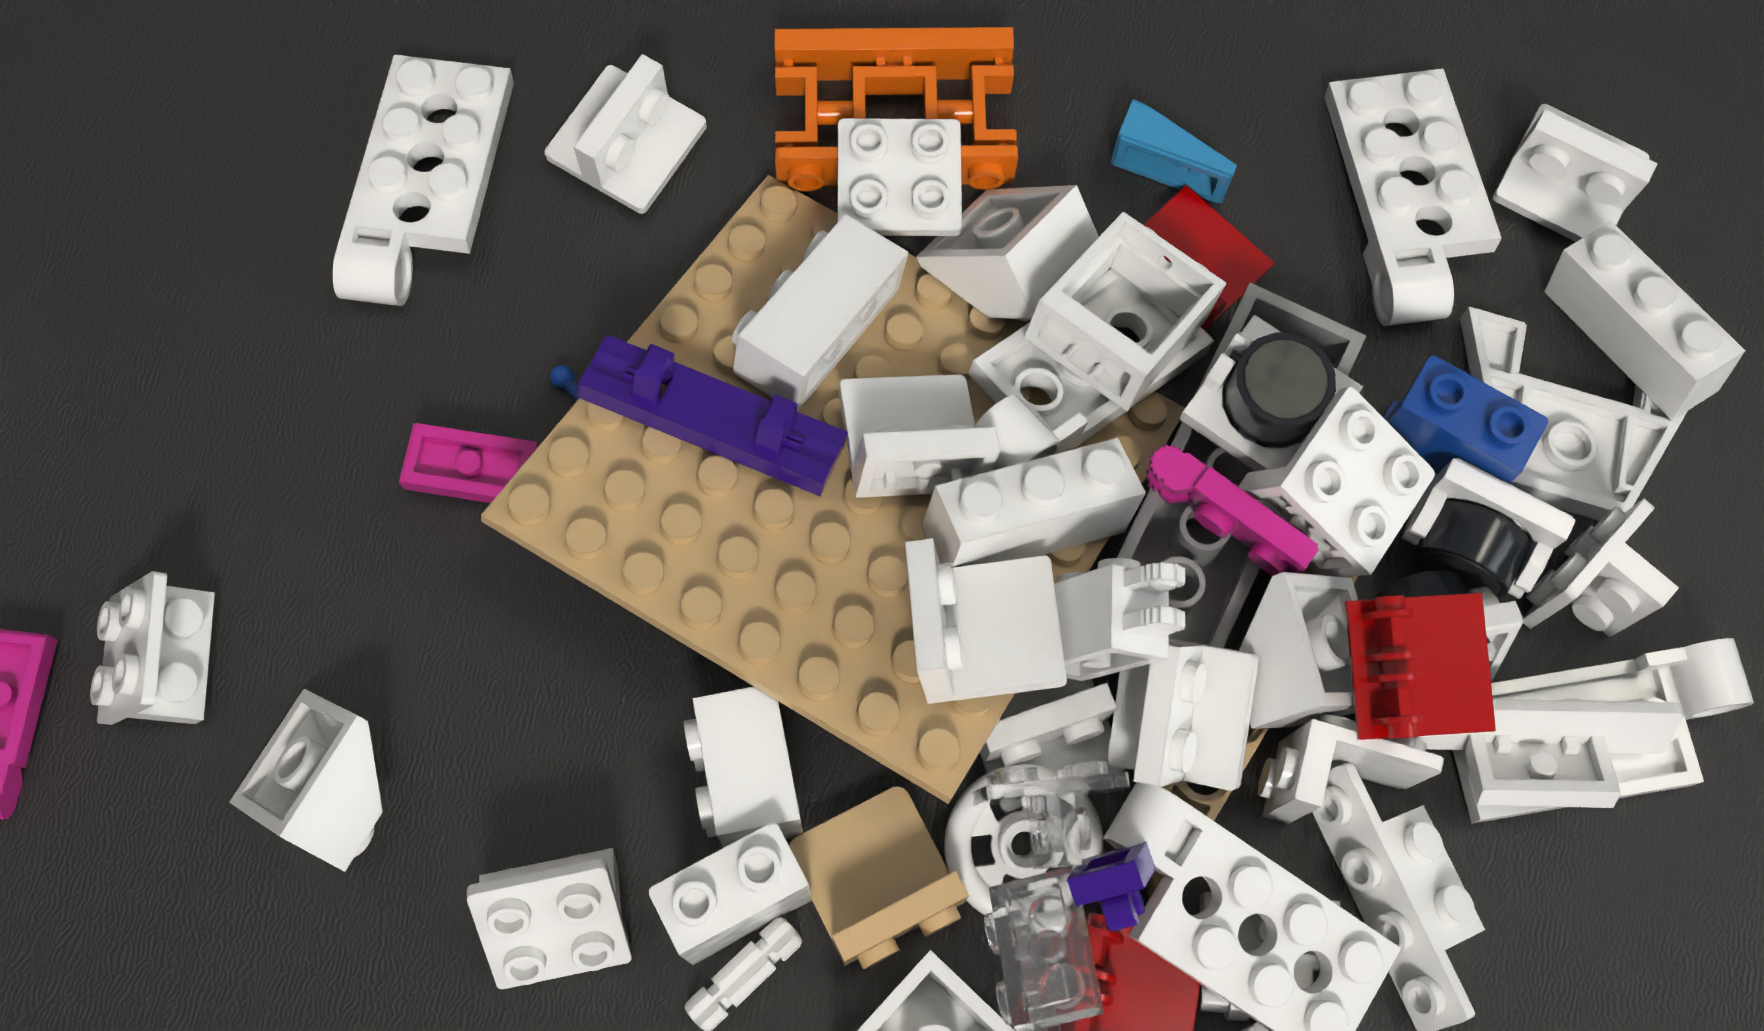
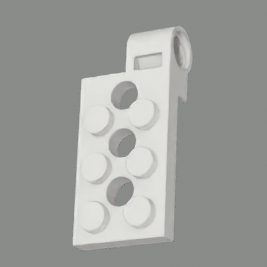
[333,55,514,306]
[1324,69,1502,326]
[968,268,1214,469]
[1453,638,1754,824]
[1103,782,1401,1031]

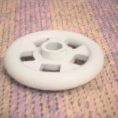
[944,764,1104,926]

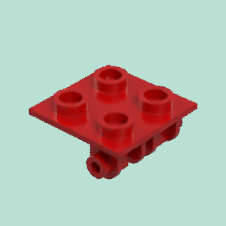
[1109,185,1275,331]
[1345,593,1496,740]
[1052,913,1201,1031]

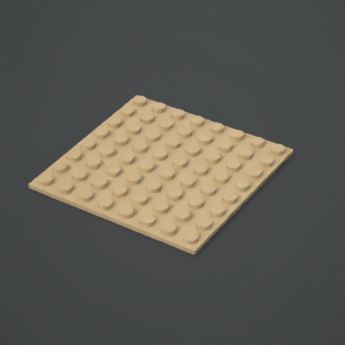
[481,175,1185,804]

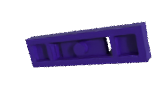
[578,334,848,497]

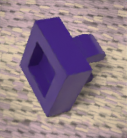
[1067,841,1156,932]

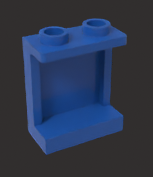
[1382,356,1548,507]

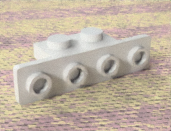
[1414,697,1683,808]
[1312,762,1485,1031]

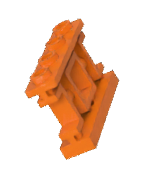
[775,27,1018,191]

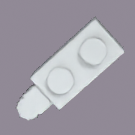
[1054,558,1185,681]

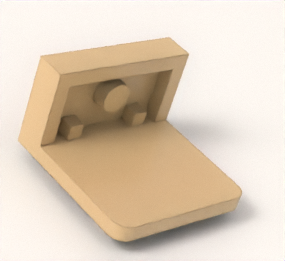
[789,787,969,970]

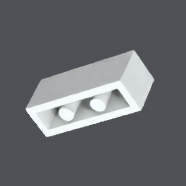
[732,214,909,411]
[1545,221,1746,420]
[922,438,1146,567]

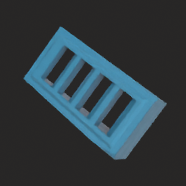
[1110,99,1237,204]

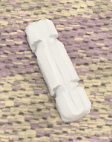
[684,917,802,1031]

